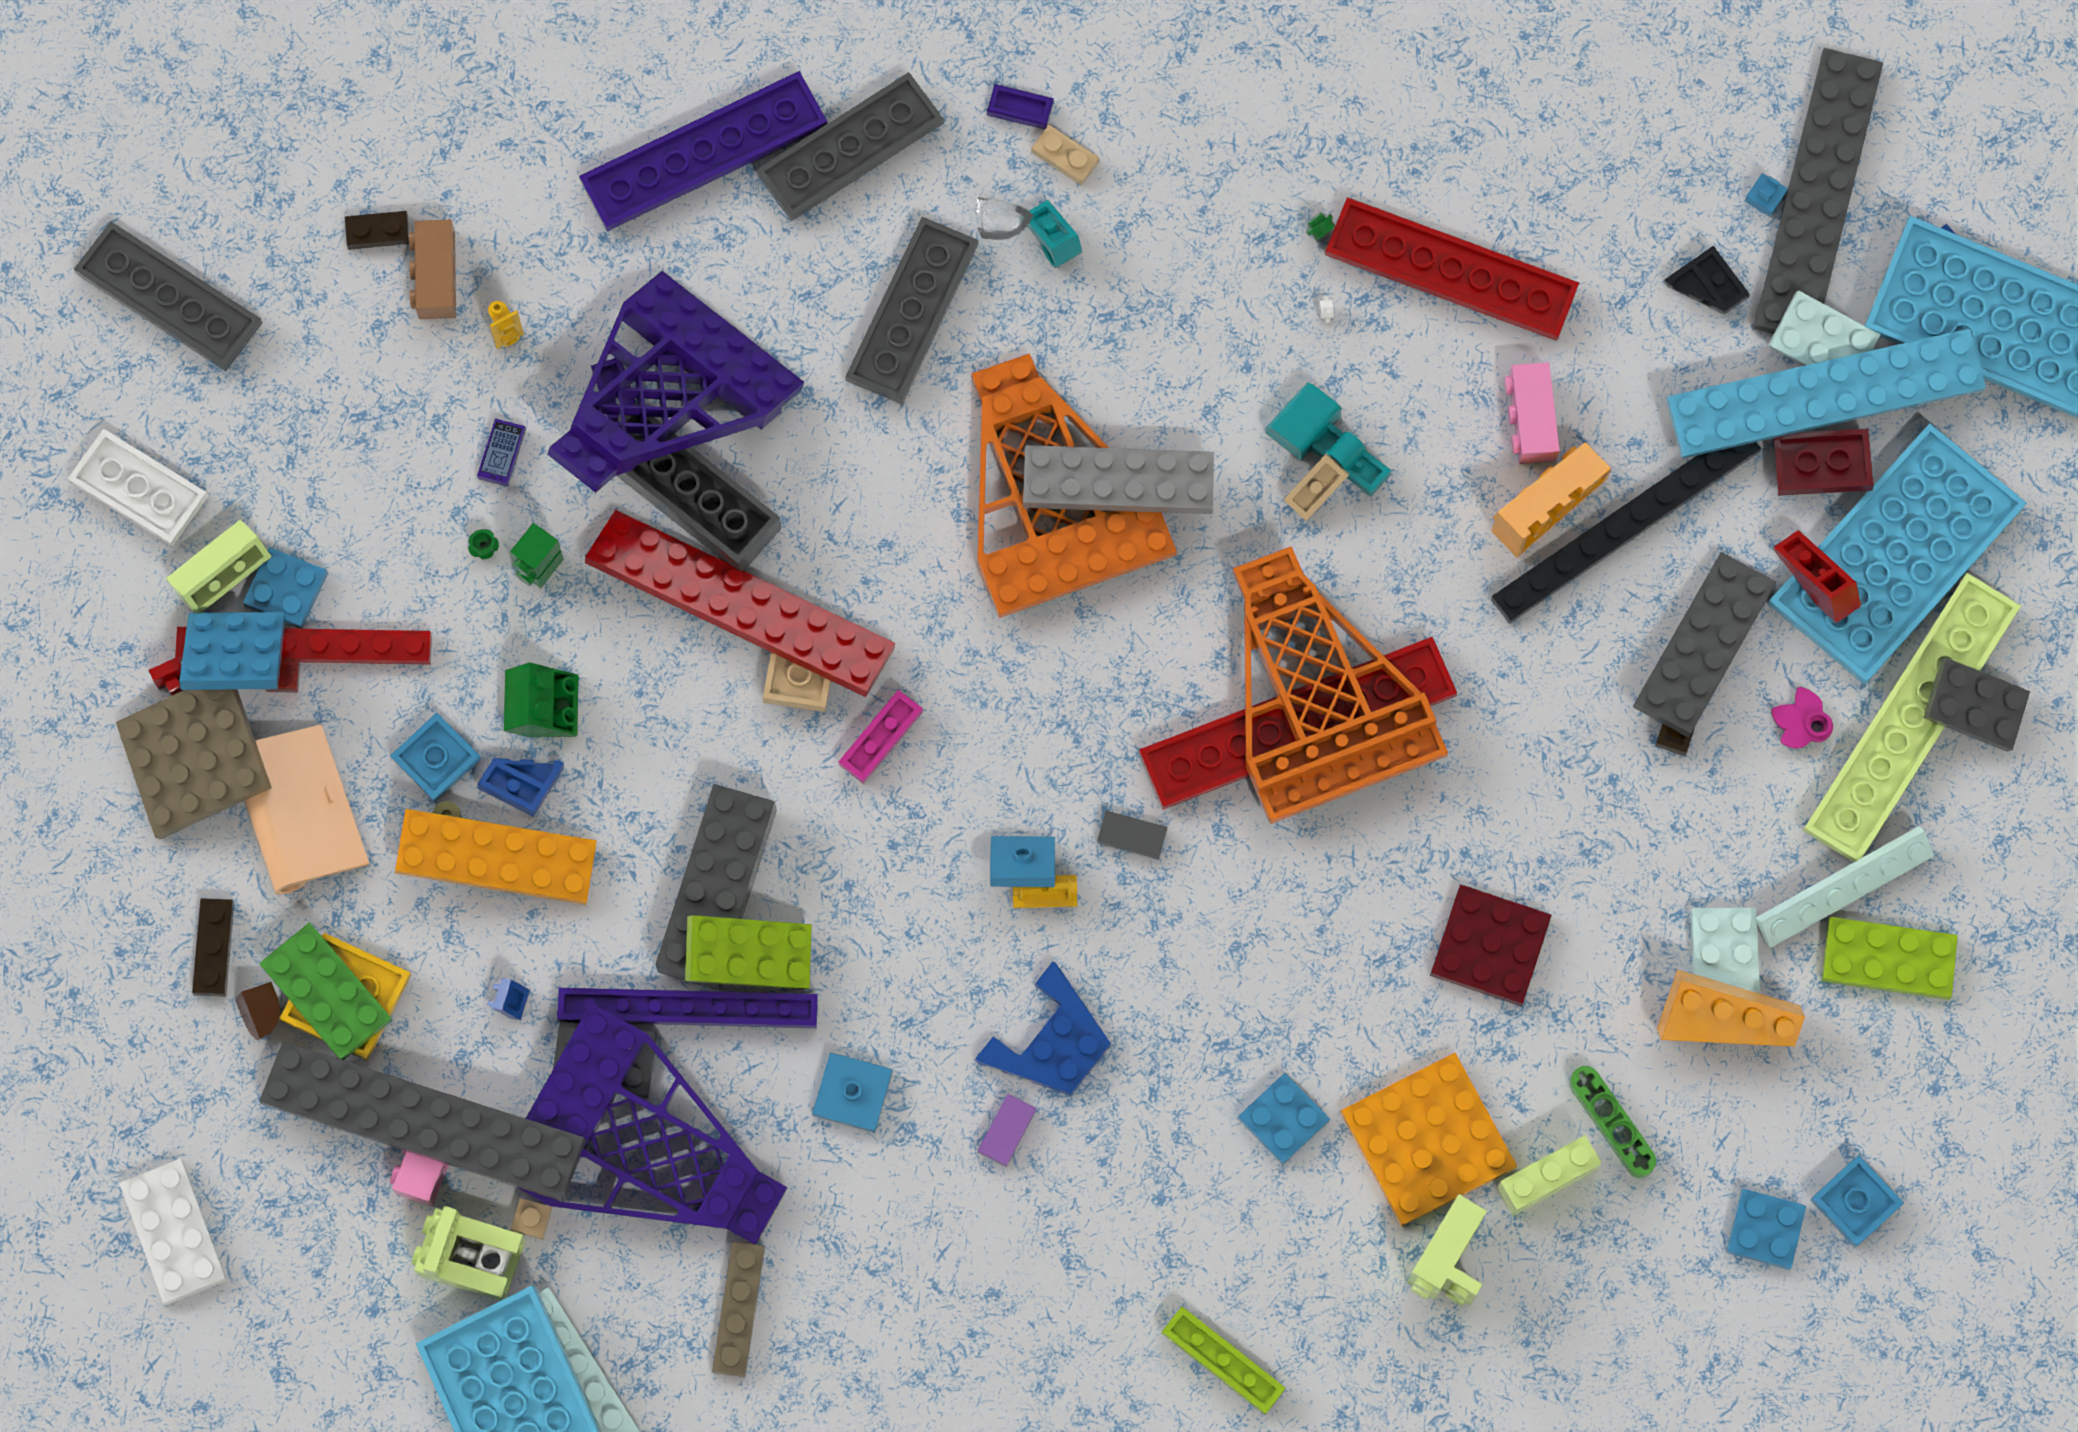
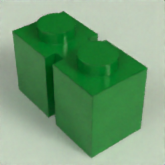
[510,523,564,588]

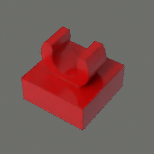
[148,657,183,696]

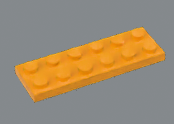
[394,809,597,905]

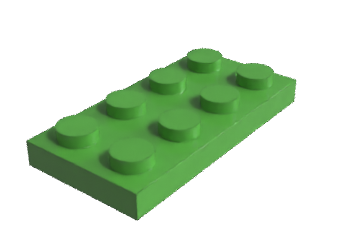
[259,922,392,1060]

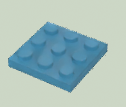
[180,612,285,690]

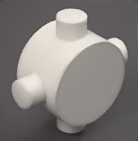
[1319,296,1334,323]

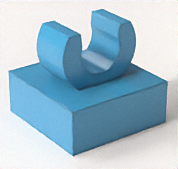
[1744,173,1788,217]

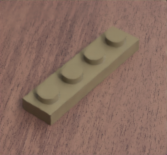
[712,1241,765,1378]

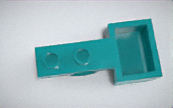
[1265,382,1391,497]

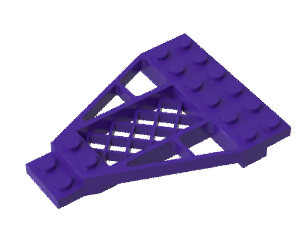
[547,271,804,493]
[515,1003,788,1245]

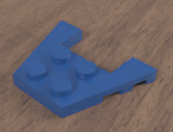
[975,962,1111,1096]

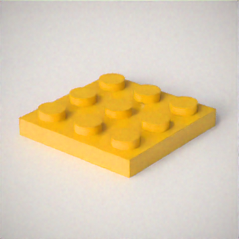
[279,933,412,1061]

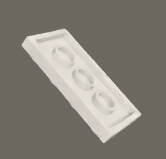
[67,429,209,547]
[119,1158,227,1305]

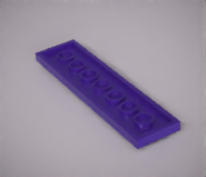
[579,71,827,232]

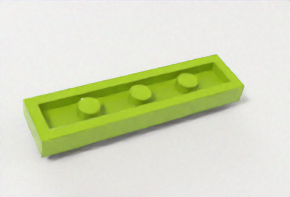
[1161,1306,1286,1415]

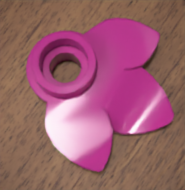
[1771,687,1833,749]

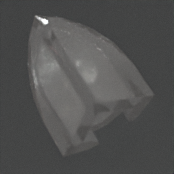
[975,197,1033,240]

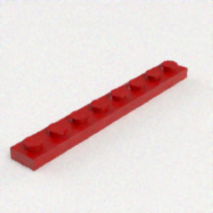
[175,626,432,665]

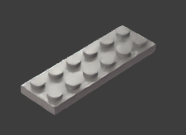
[1023,445,1214,514]

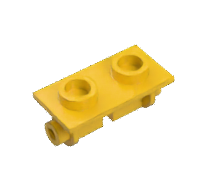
[488,301,524,349]
[1013,875,1078,909]

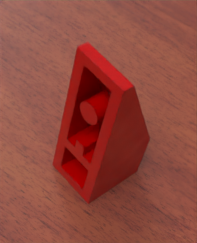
[1773,530,1861,623]

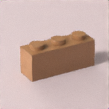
[409,219,457,319]

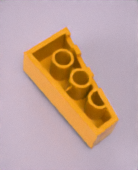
[1491,442,1612,558]
[1657,969,1805,1047]

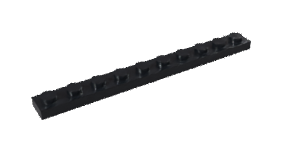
[1491,442,1761,624]

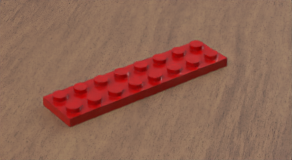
[1325,197,1579,341]

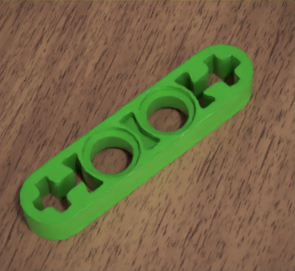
[1570,1066,1656,1178]

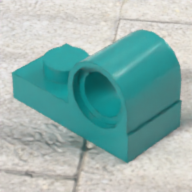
[1022,200,1083,268]

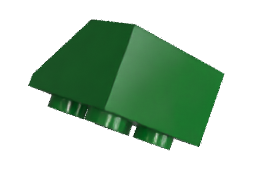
[504,662,579,737]

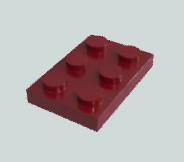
[1773,428,1874,496]

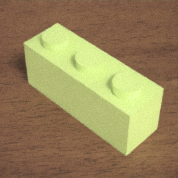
[166,519,272,613]
[1497,1135,1602,1216]

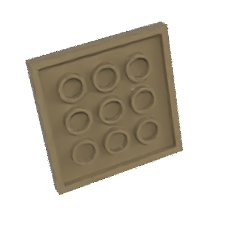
[116,689,272,839]

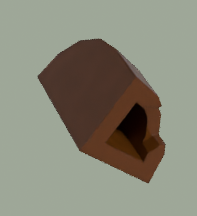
[235,982,281,1040]

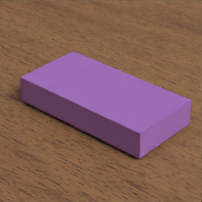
[978,1094,1037,1167]

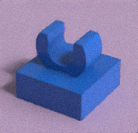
[487,978,530,1020]

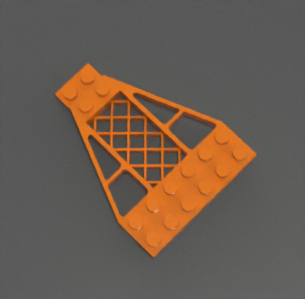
[971,353,1177,618]
[1232,546,1448,824]

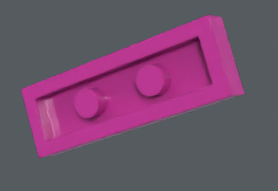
[838,690,923,784]

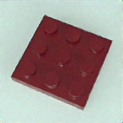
[1430,884,1552,1007]

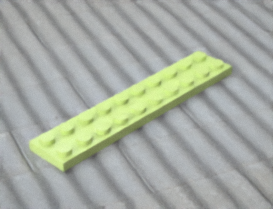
[1803,573,2021,863]

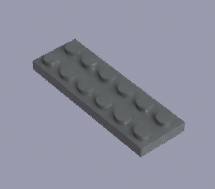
[756,72,944,222]
[845,217,979,405]
[74,221,263,372]
[1633,552,1776,738]

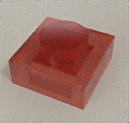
[265,658,300,693]

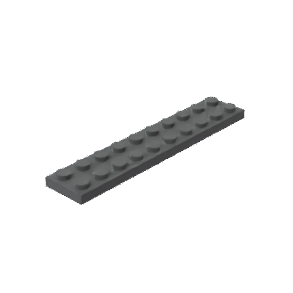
[1753,47,1884,334]
[259,1041,586,1202]

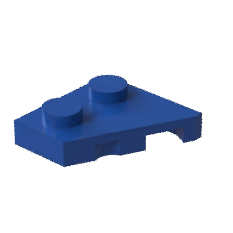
[478,758,564,817]

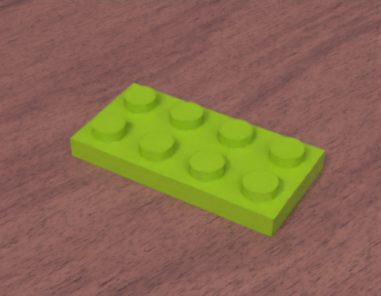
[685,915,812,989]
[1821,917,1958,1000]

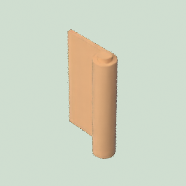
[244,724,369,895]

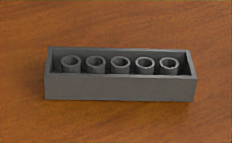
[617,403,781,572]
[655,784,777,991]

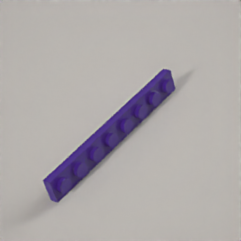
[557,987,818,1028]

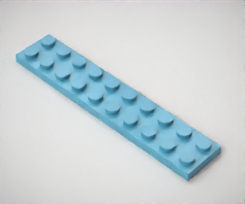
[1666,329,1986,459]

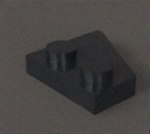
[1664,246,1750,315]

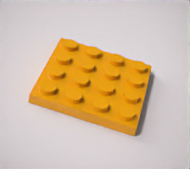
[1340,1052,1517,1227]

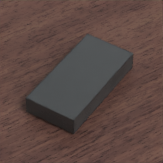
[1097,811,1168,860]

